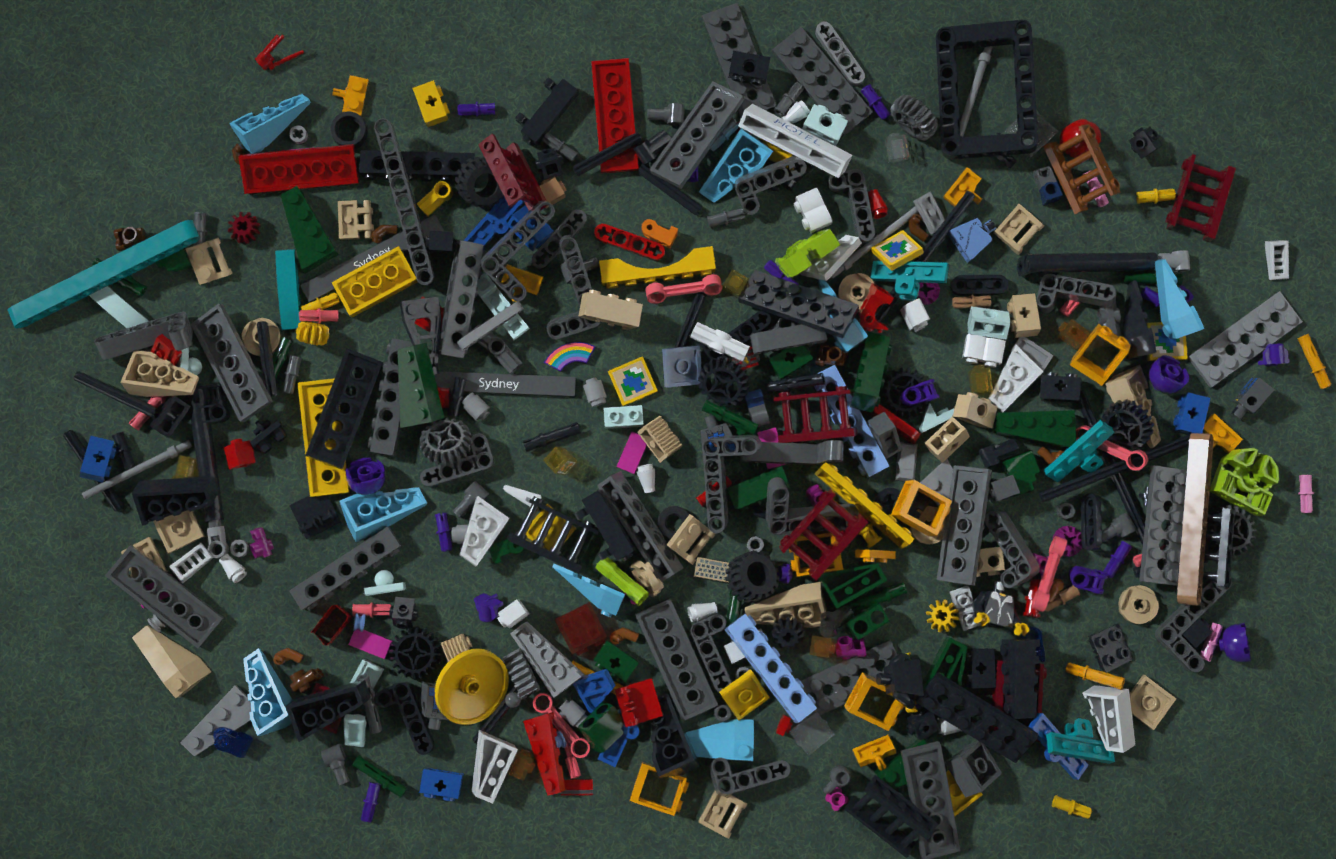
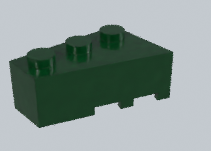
[922,637,967,708]
[874,739,947,789]

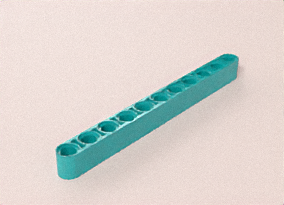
[7,220,200,329]

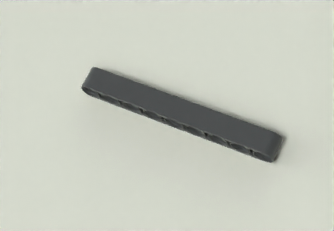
[374,118,435,285]

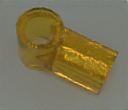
[172,455,197,479]

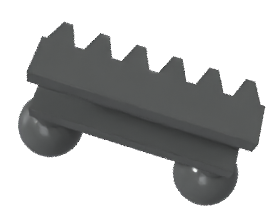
[501,648,541,708]

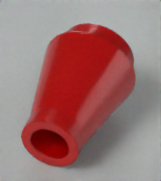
[868,189,888,219]

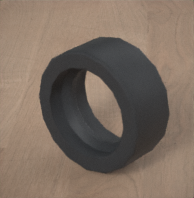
[330,111,368,149]

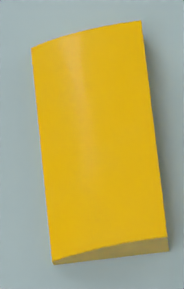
[331,246,418,318]

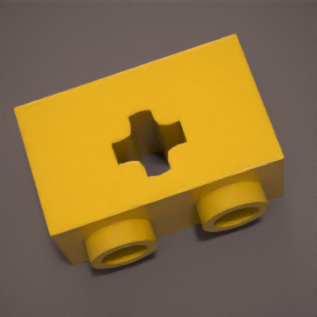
[413,80,450,127]

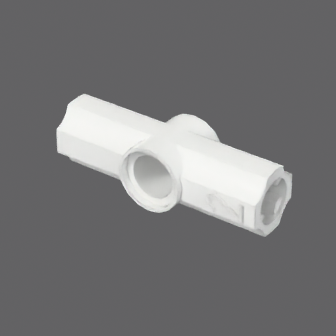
[690,322,750,362]

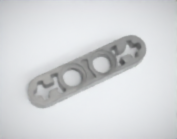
[815,22,865,86]
[457,301,524,350]

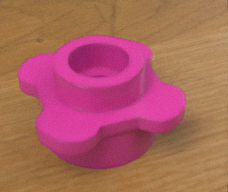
[825,787,849,811]

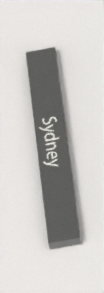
[300,215,444,303]
[434,371,576,397]

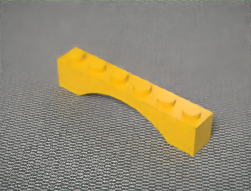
[599,246,716,289]

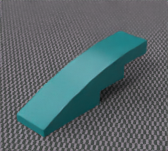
[275,249,301,330]

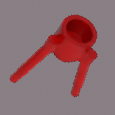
[255,35,304,70]

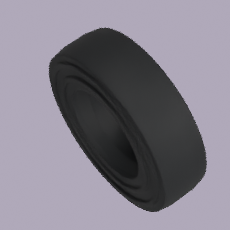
[657,506,689,540]

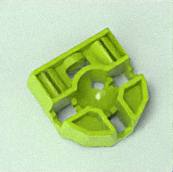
[775,229,840,278]
[1210,448,1279,516]

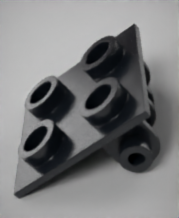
[289,495,341,540]
[1088,623,1133,673]

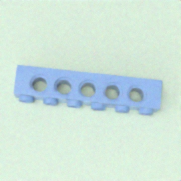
[814,365,889,478]
[724,614,817,723]

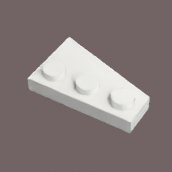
[800,235,862,281]
[988,345,1044,412]
[460,496,509,567]

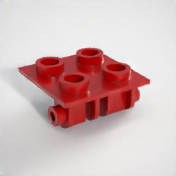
[614,678,663,727]

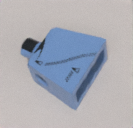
[947,218,996,263]

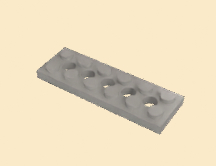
[1188,291,1303,388]

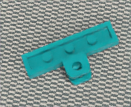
[871,261,949,301]
[1043,420,1115,483]
[1046,718,1115,764]

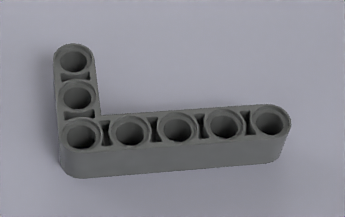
[480,200,555,301]
[547,235,601,339]
[94,312,193,360]
[702,435,762,533]
[740,440,843,466]
[766,477,859,535]
[1155,577,1232,672]

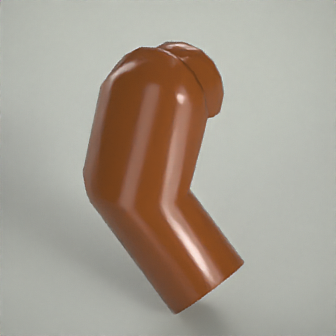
[1037,446,1064,464]
[1049,578,1064,603]
[610,627,639,645]
[273,648,304,665]

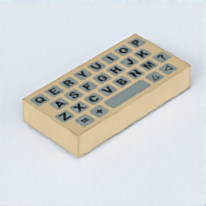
[694,557,730,583]

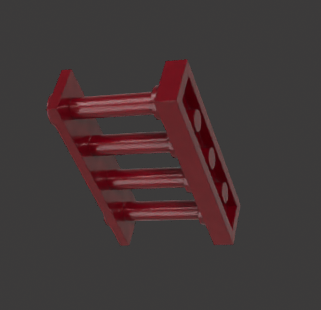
[478,133,547,211]
[1165,154,1236,242]
[774,386,858,443]
[779,489,868,580]
[990,660,1047,742]

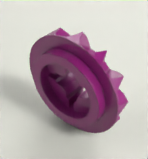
[917,283,940,305]
[1052,526,1082,557]

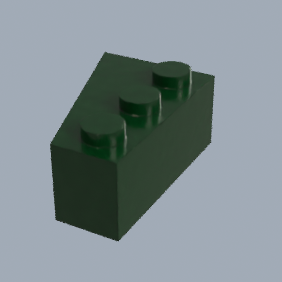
[727,466,790,513]
[818,563,887,609]

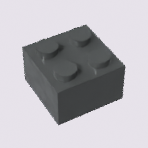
[945,741,1002,798]

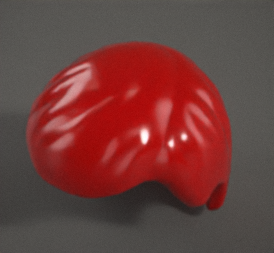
[1059,119,1101,158]

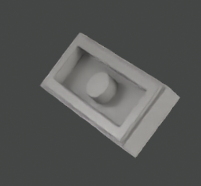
[913,191,945,234]

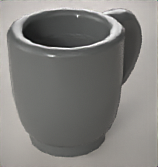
[823,765,851,794]

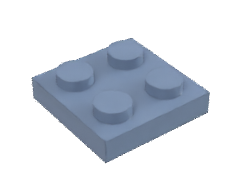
[662,346,701,388]

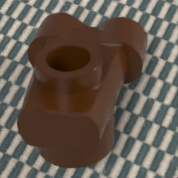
[114,227,146,252]
[815,344,848,367]
[290,668,324,693]

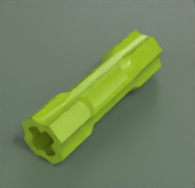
[595,557,649,606]

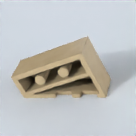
[579,290,643,330]

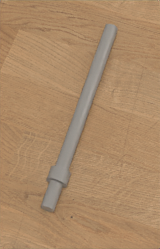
[953,46,993,146]
[831,206,919,278]
[82,440,192,500]

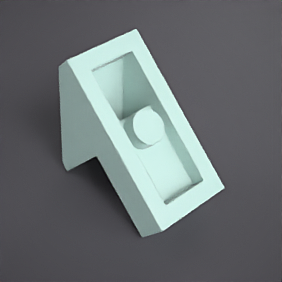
[919,403,954,433]

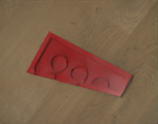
[523,712,566,796]

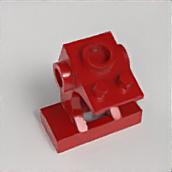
[858,283,894,333]

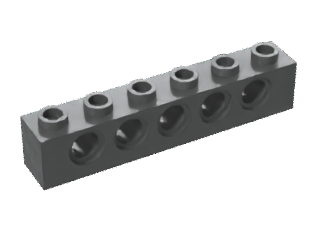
[439,240,485,358]
[368,338,413,457]
[597,471,683,582]
[289,527,403,611]

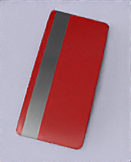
[561,779,593,795]

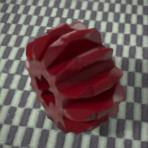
[228,212,261,244]

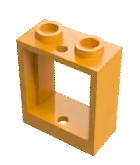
[1070,324,1131,386]
[891,480,952,536]
[789,531,843,576]
[844,672,905,731]
[630,762,689,816]

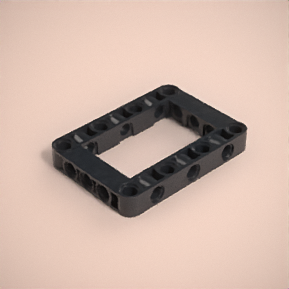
[936,19,1038,160]

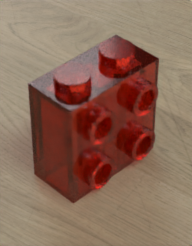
[555,602,607,656]

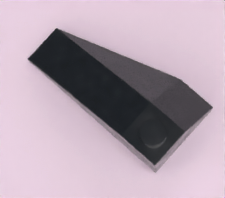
[1119,280,1157,361]
[651,692,700,778]

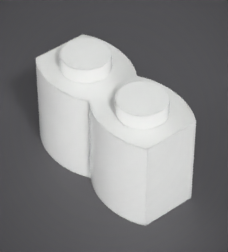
[794,188,832,233]
[900,298,930,332]
[962,334,1006,368]
[497,599,530,628]

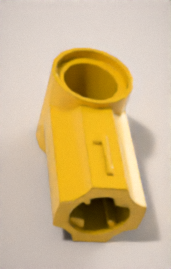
[417,181,453,216]

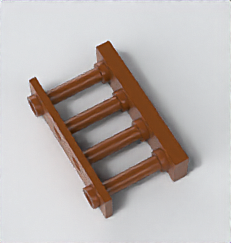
[1043,124,1121,214]

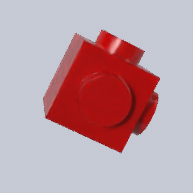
[224,439,256,470]

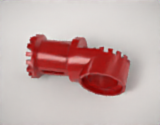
[1023,579,1041,618]

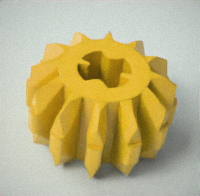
[296,321,330,346]
[926,600,960,633]

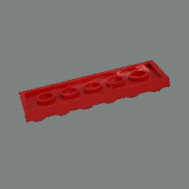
[591,58,639,174]
[238,144,359,194]

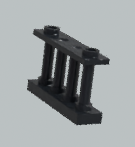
[507,496,599,573]
[1178,508,1235,588]
[844,775,938,858]

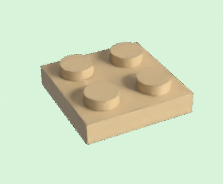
[153,511,205,553]
[1130,675,1176,730]

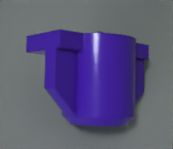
[1258,343,1290,367]
[474,593,503,622]

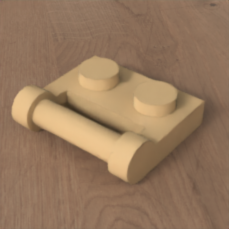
[993,204,1044,255]
[186,238,233,285]
[667,514,715,565]
[698,789,747,839]

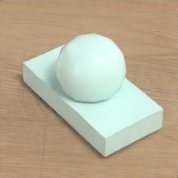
[177,347,202,375]
[364,570,406,596]
[344,714,367,747]

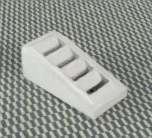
[1265,240,1289,280]
[503,485,542,511]
[169,543,213,584]

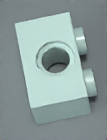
[803,104,848,146]
[967,306,1010,339]
[604,405,643,429]

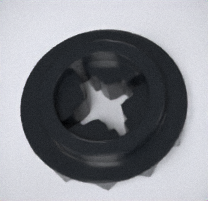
[875,488,901,515]

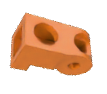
[641,219,678,249]

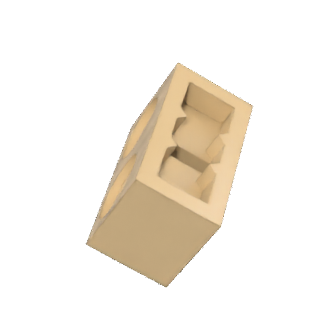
[976,547,1005,577]

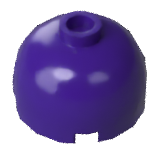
[1149,355,1189,394]
[346,458,385,495]
[1219,623,1251,662]

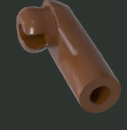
[232,143,245,165]
[909,214,929,242]
[371,224,398,243]

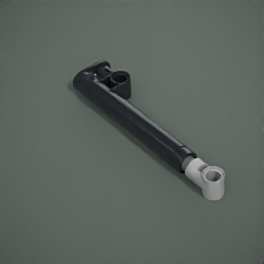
[1017,251,1190,277]
[188,383,230,558]

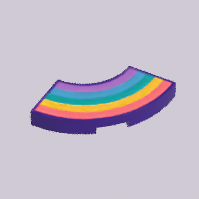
[544,342,595,372]

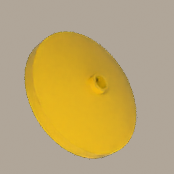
[435,649,509,725]

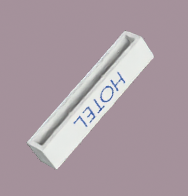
[738,104,852,178]

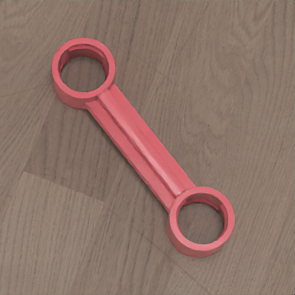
[646,274,722,304]
[1076,425,1148,470]
[1031,536,1067,612]
[533,693,591,758]

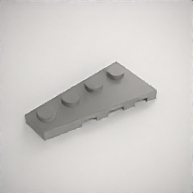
[920,459,985,530]
[510,622,584,697]
[180,685,251,756]

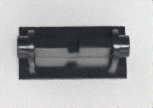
[899,491,931,528]

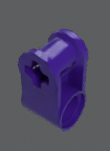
[900,379,940,406]
[1068,566,1109,594]

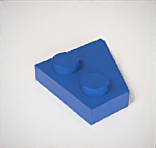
[573,669,616,714]

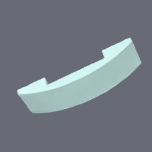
[476,273,529,340]
[89,286,149,328]

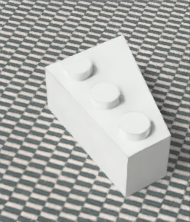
[1083,686,1135,753]
[472,730,518,804]

